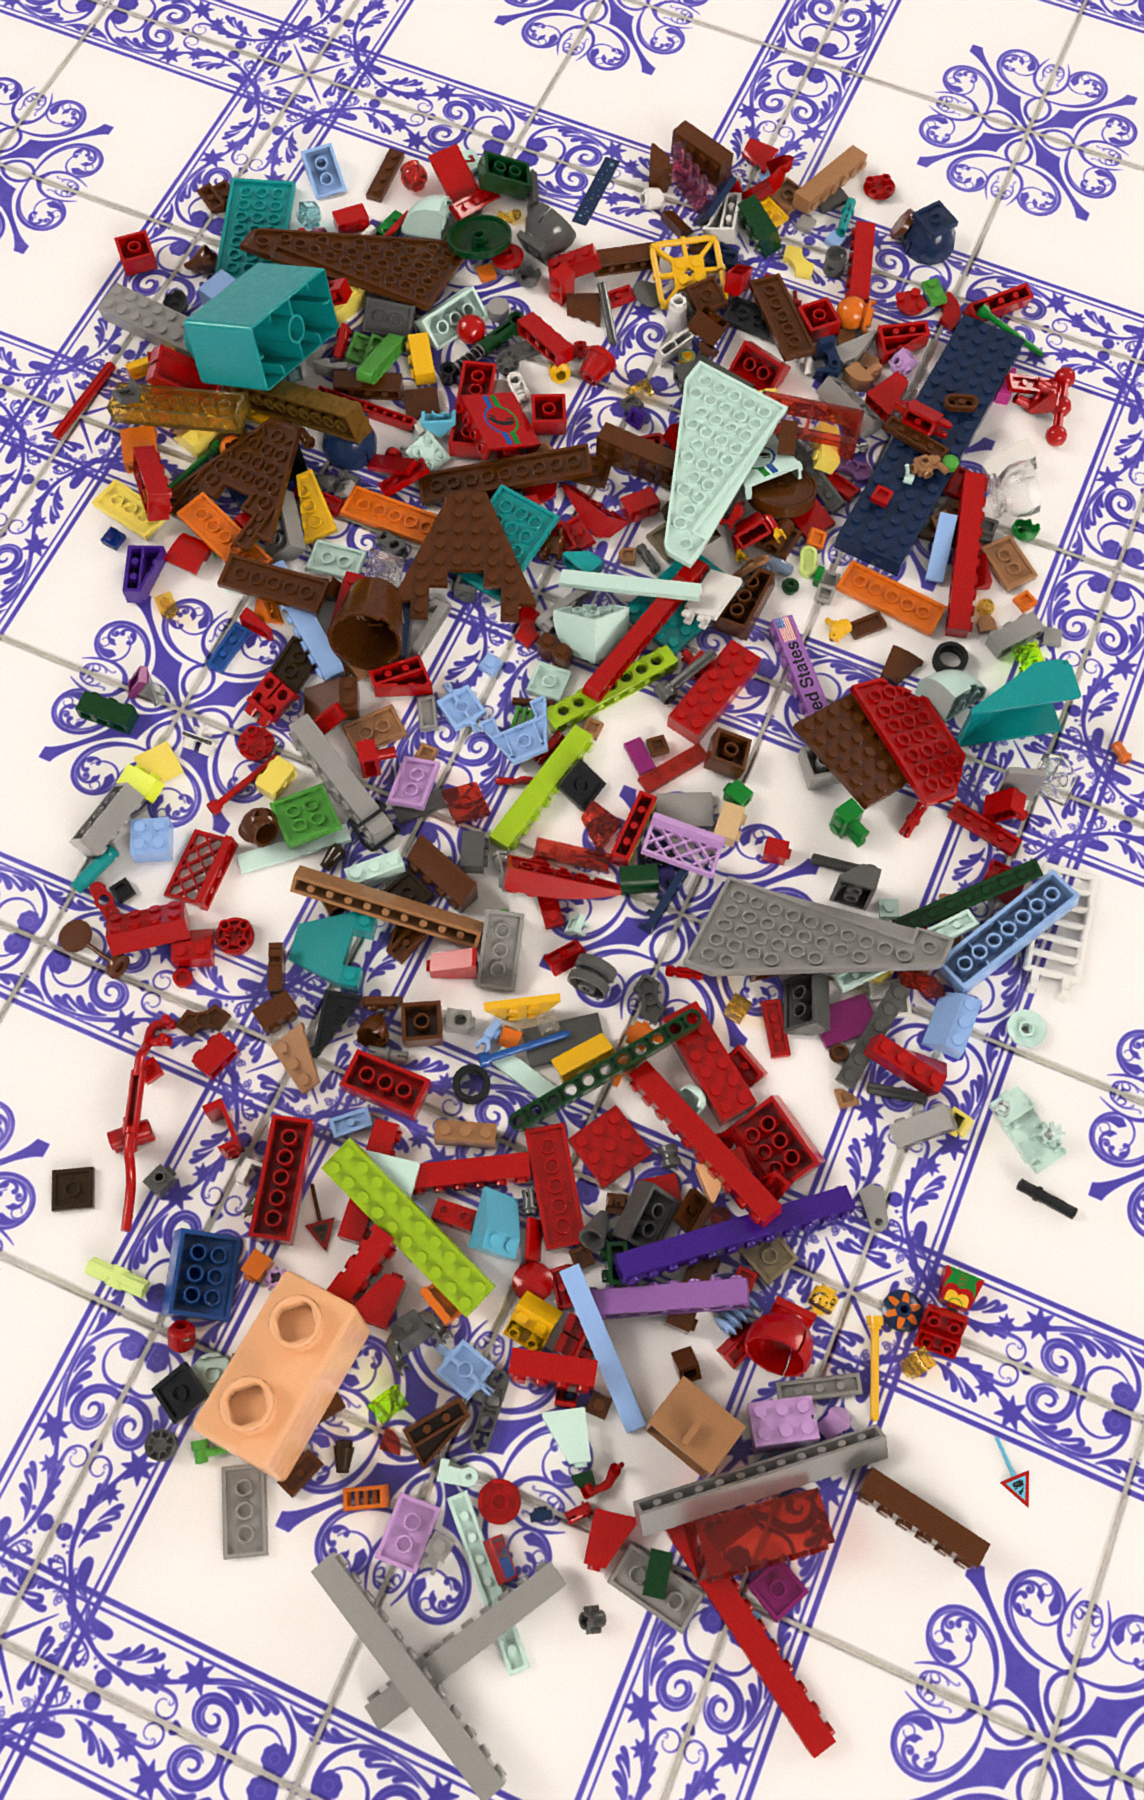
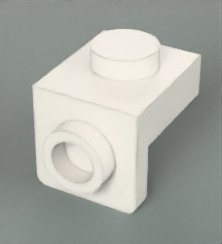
[235,1156,263,1187]

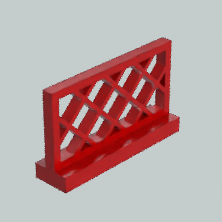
[163,829,238,911]

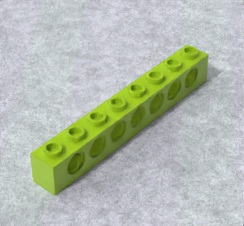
[547,645,678,735]

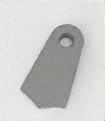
[858,1184,888,1232]

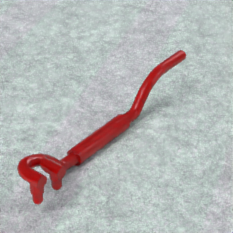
[121,1014,176,1232]

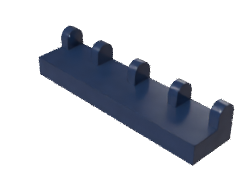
[638,866,689,935]

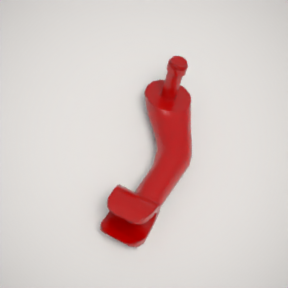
[580,1462,624,1500]

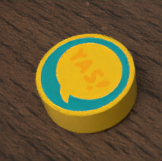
[678,348,695,364]

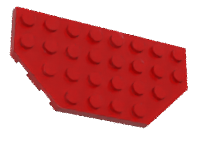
[849,677,966,808]

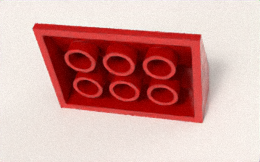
[725,1095,826,1184]

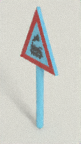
[995,1436,1029,1508]

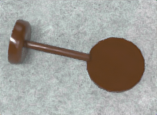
[58,920,130,979]

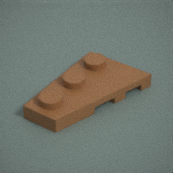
[270,1022,320,1094]

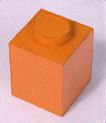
[240,1248,275,1284]

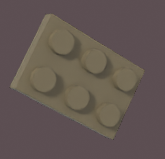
[737,1236,799,1287]

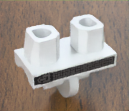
[181,723,219,756]

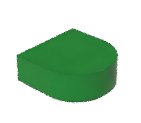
[812,565,825,587]

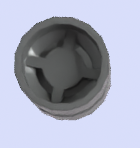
[823,245,847,278]

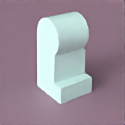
[437,1458,478,1487]

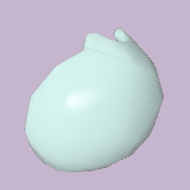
[680,1084,706,1114]

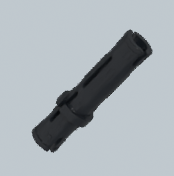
[1016,1178,1078,1220]

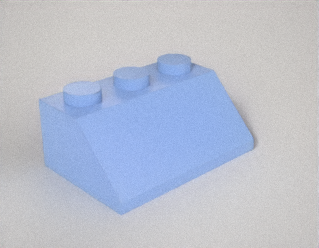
[921,992,982,1060]

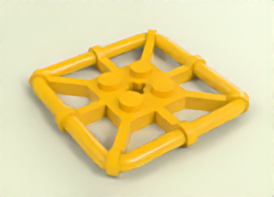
[649,235,729,310]

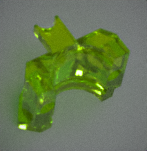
[367,1383,409,1426]

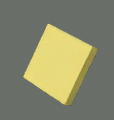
[133,741,184,783]

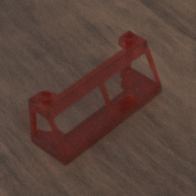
[762,390,865,461]

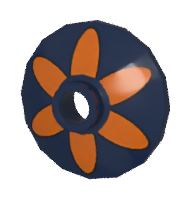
[881,1290,923,1332]

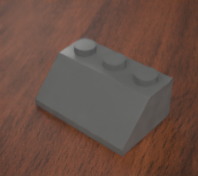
[829,864,882,911]
[783,973,830,1036]
[611,1179,681,1248]

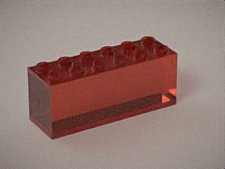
[684,1487,835,1584]

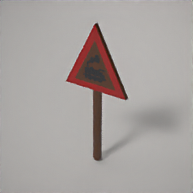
[305,1183,335,1251]

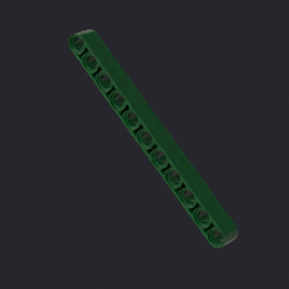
[509,1009,702,1132]

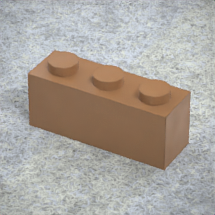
[434,1119,497,1149]

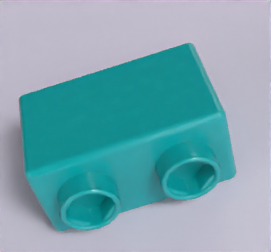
[184,263,338,391]

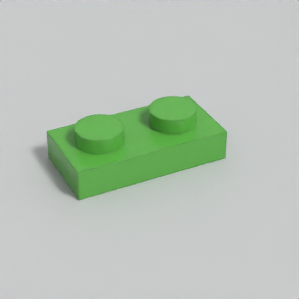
[921,278,947,307]

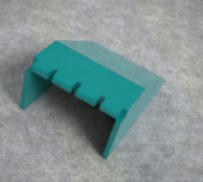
[956,659,1081,747]

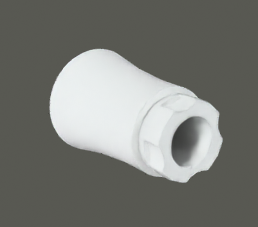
[664,294,687,333]

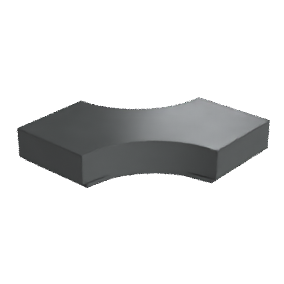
[633,973,666,1026]

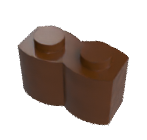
[537,632,573,669]

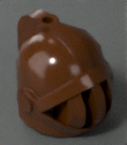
[238,807,279,847]

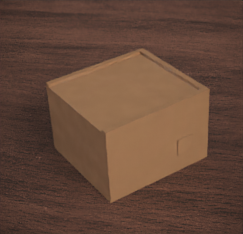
[644,1376,746,1479]

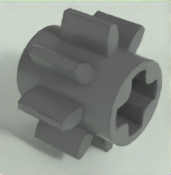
[578,1605,606,1635]

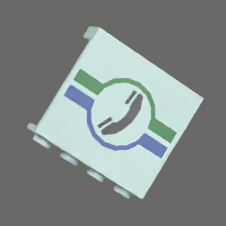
[738,434,803,500]

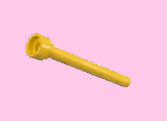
[866,1315,883,1422]

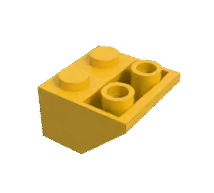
[503,1290,563,1352]

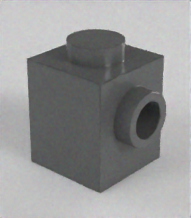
[142,1163,179,1199]

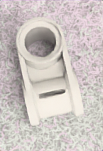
[507,372,531,403]

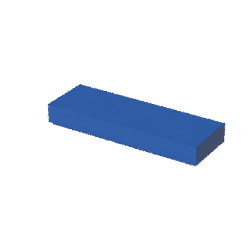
[206,623,251,674]

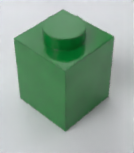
[723,779,754,807]

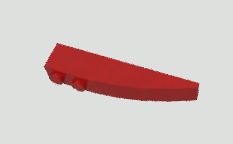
[503,854,622,899]

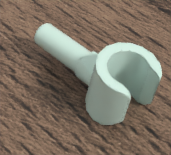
[903,464,915,485]

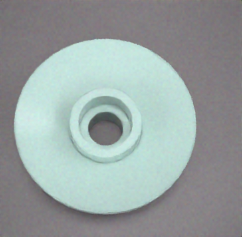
[1007,1009,1047,1048]

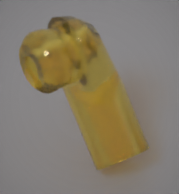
[497,209,522,223]

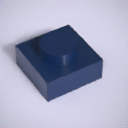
[530,1506,553,1523]

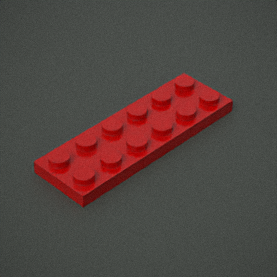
[524,1123,584,1251]

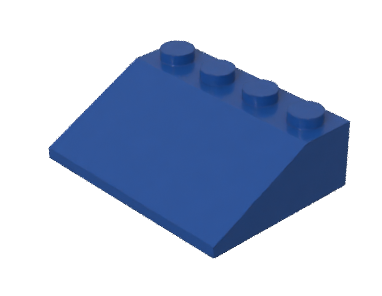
[161,1228,242,1322]

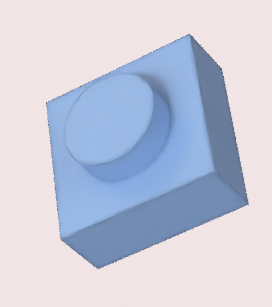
[478,653,503,678]

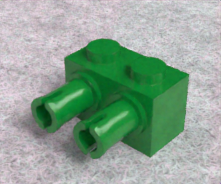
[829,798,870,848]

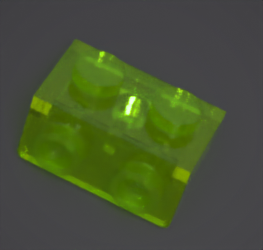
[1013,640,1044,673]

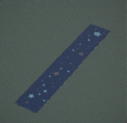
[572,157,620,226]

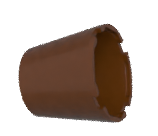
[328,577,403,670]

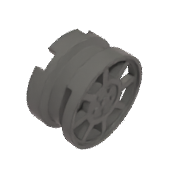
[496,350,520,376]
[144,1429,179,1462]

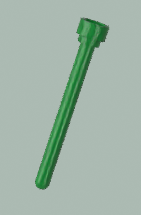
[976,303,1044,357]
[168,439,220,488]

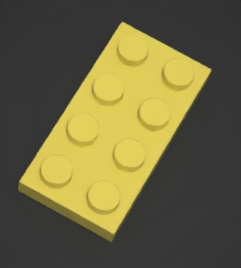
[92,479,166,541]

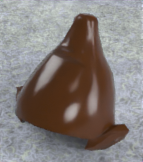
[184,245,217,274]
[356,1011,389,1047]

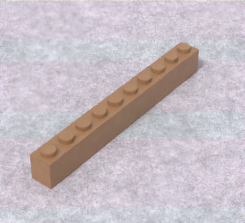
[290,865,484,948]

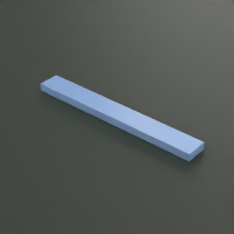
[559,1263,647,1433]

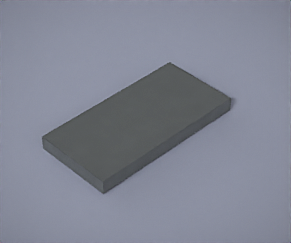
[521,1012,603,1068]

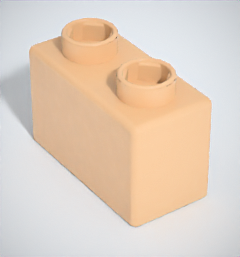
[193,1271,370,1482]

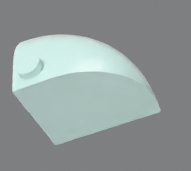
[401,194,452,240]
[553,604,629,664]
[915,669,986,723]

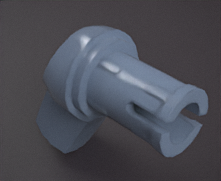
[749,556,794,576]

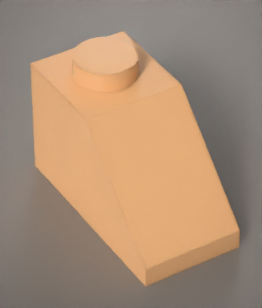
[694,1164,722,1204]

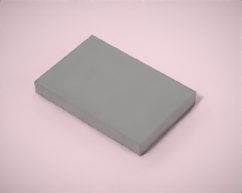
[995,767,1047,800]
[655,792,714,829]

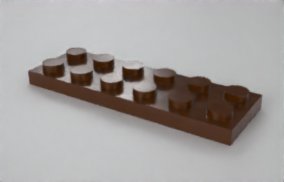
[748,273,816,362]
[217,553,331,615]

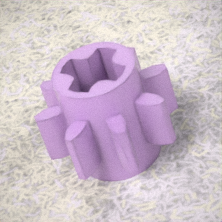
[263,1266,287,1291]

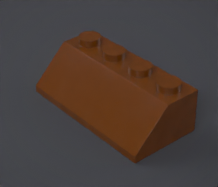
[407,834,478,913]

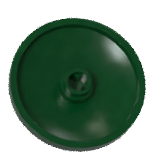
[446,214,512,260]

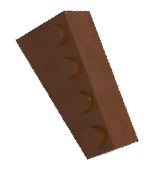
[713,568,775,641]

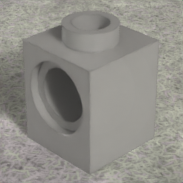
[445,1008,475,1035]

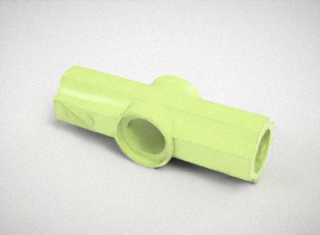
[85,1256,150,1299]

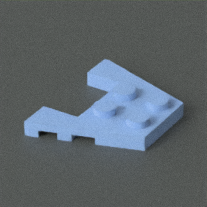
[478,695,548,766]

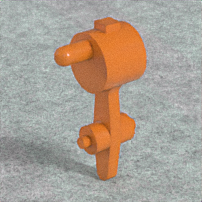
[612,1021,664,1088]

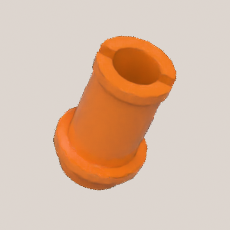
[1110,741,1132,765]

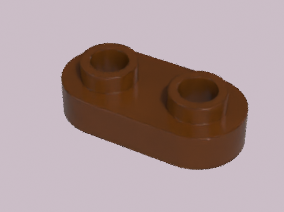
[943,393,979,413]

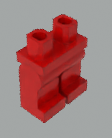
[244,671,300,728]

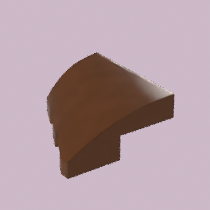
[566,293,601,327]
[880,645,924,686]

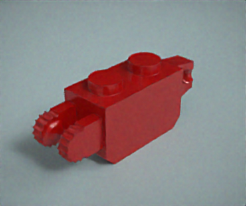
[893,398,952,439]

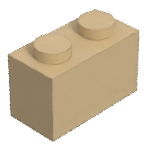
[713,801,747,847]

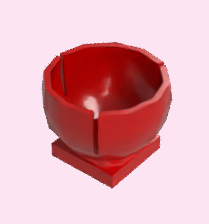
[744,1296,817,1377]

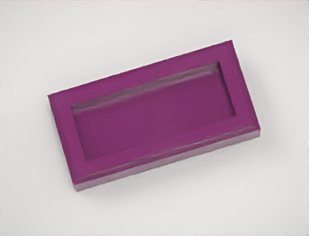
[623,737,656,776]

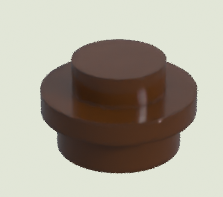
[829,1044,849,1063]

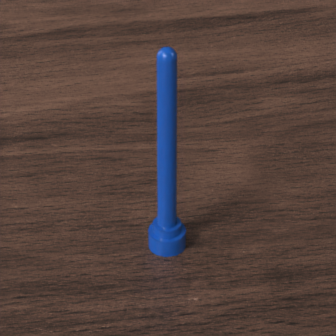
[477,1030,570,1068]

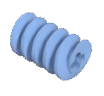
[714,1296,762,1338]

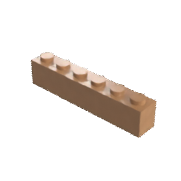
[792,145,868,215]

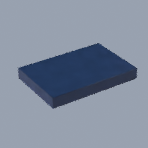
[693,176,737,226]

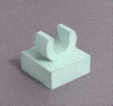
[564,913,590,937]

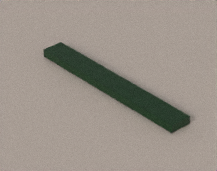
[892,858,1044,929]

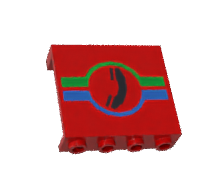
[455,392,541,461]

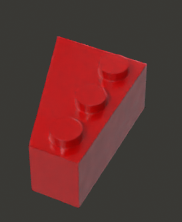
[368,654,433,697]

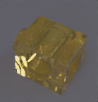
[723,992,752,1025]
[900,1346,937,1380]

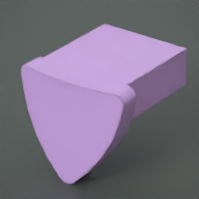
[817,1407,851,1440]

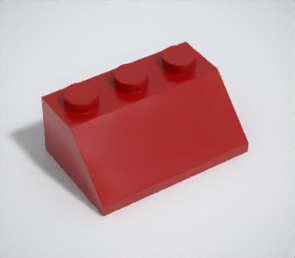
[728,340,791,391]

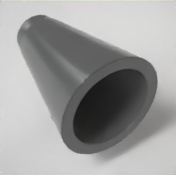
[578,1210,615,1251]

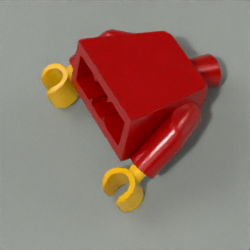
[731,511,787,565]

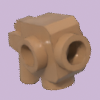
[910,454,949,479]

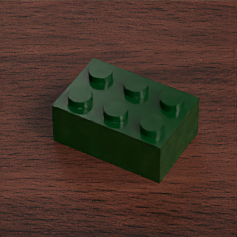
[478,150,531,201]
[737,194,782,258]

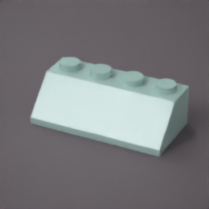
[414,286,489,351]

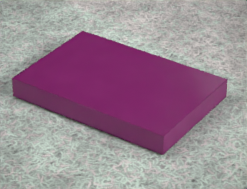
[819,993,874,1049]

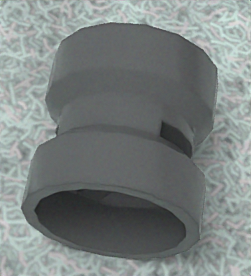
[658,1143,682,1169]

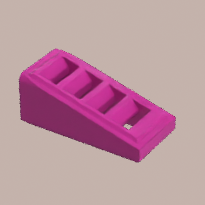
[994,367,1016,405]

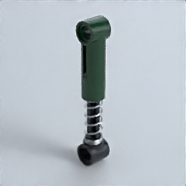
[440,311,524,386]

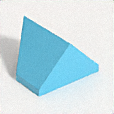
[421,410,456,438]

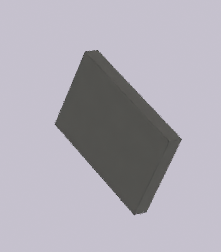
[362,297,416,340]

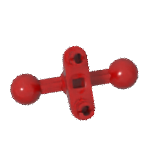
[1012,367,1076,447]

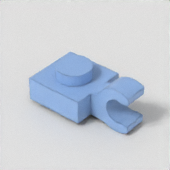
[475,1018,502,1053]

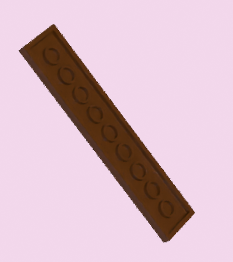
[418,443,593,506]

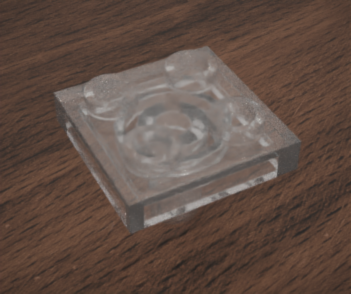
[365,548,405,589]

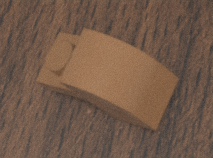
[842,361,883,392]

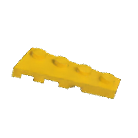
[296,469,338,545]

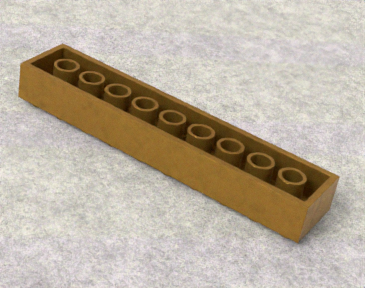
[229,379,372,444]

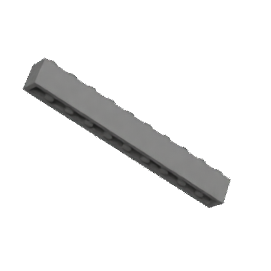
[364,1560,567,1731]

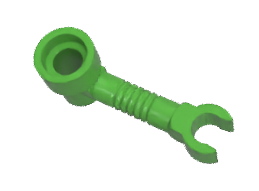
[191,1439,229,1464]

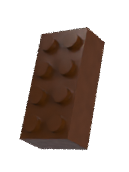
[671,120,734,188]

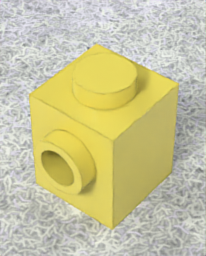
[949,1106,974,1138]

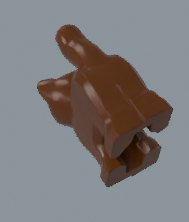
[538,527,565,561]

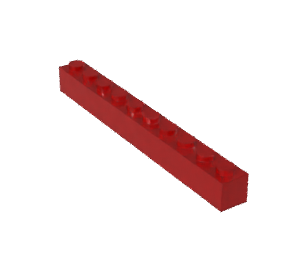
[317,385,416,433]

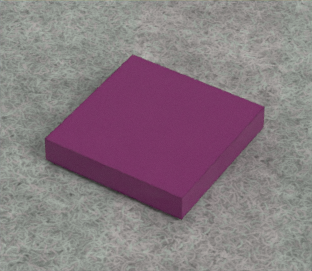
[746,1555,809,1623]

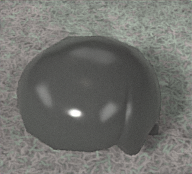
[515,265,541,288]
[162,289,188,314]

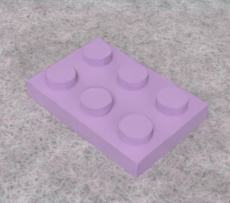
[387,756,441,811]
[375,1492,441,1575]

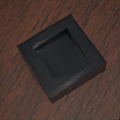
[109,877,136,904]

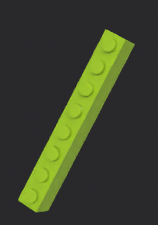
[489,725,594,852]

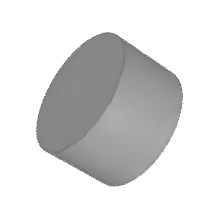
[488,297,509,323]

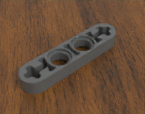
[470,1370,509,1454]

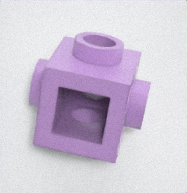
[888,347,919,376]

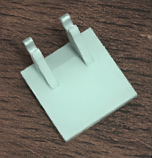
[400,431,451,471]

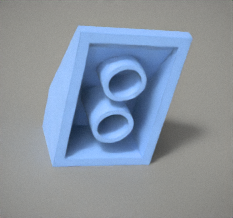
[301,143,347,200]

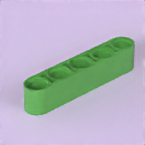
[356,333,407,385]

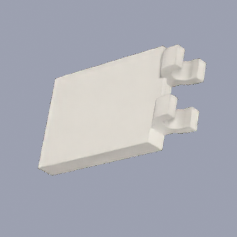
[681,569,743,630]

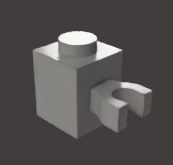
[419,1530,456,1576]

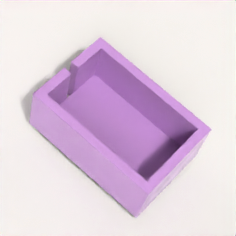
[746,1395,820,1454]

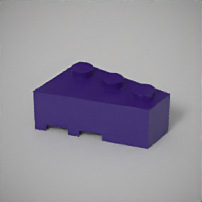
[122,545,167,603]

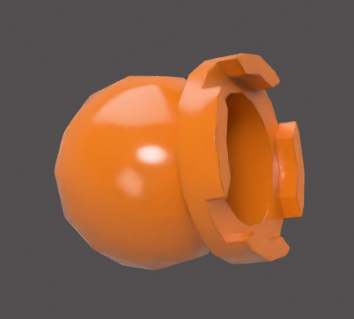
[836,296,877,334]

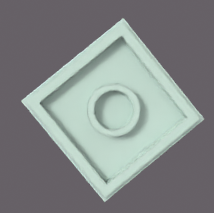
[526,660,572,703]

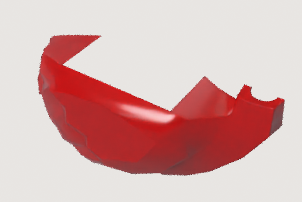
[729,155,794,200]

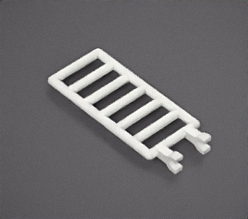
[1022,862,1098,1002]

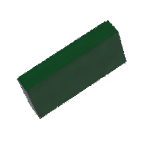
[642,1548,673,1600]

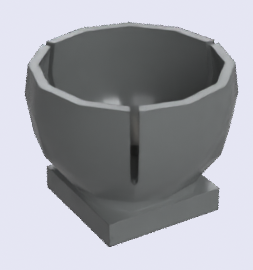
[516,202,576,267]

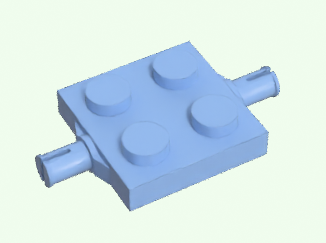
[436,682,487,734]
[435,1339,496,1401]

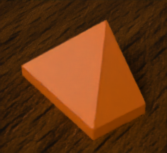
[254,598,284,625]

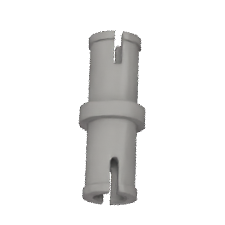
[367,1045,409,1064]

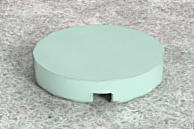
[191,1353,230,1395]

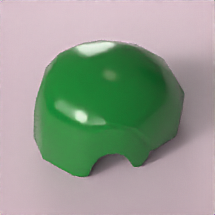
[1011,519,1041,542]

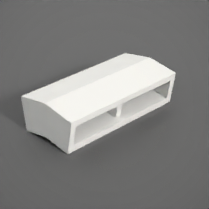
[654,328,695,367]

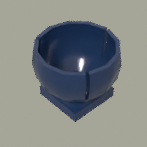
[903,200,959,266]
[322,412,377,471]

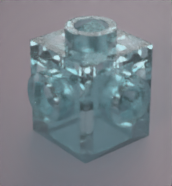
[297,201,322,229]

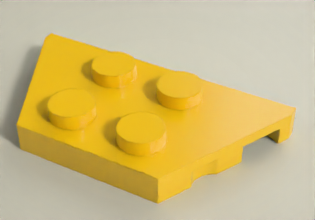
[483,993,561,1022]

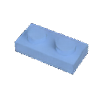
[328,1106,373,1140]

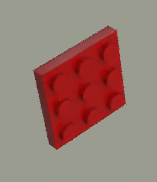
[567,1105,652,1190]

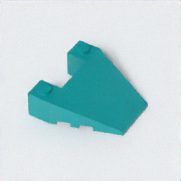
[288,912,378,994]

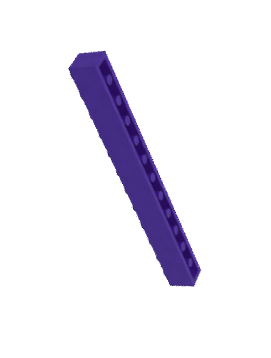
[613,1185,856,1285]

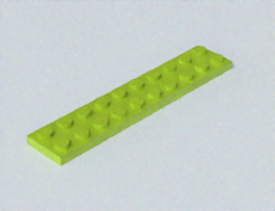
[321,1138,497,1318]

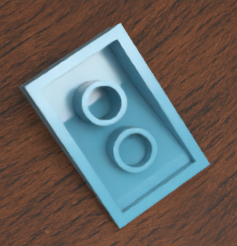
[468,1187,520,1260]

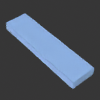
[925,512,958,584]

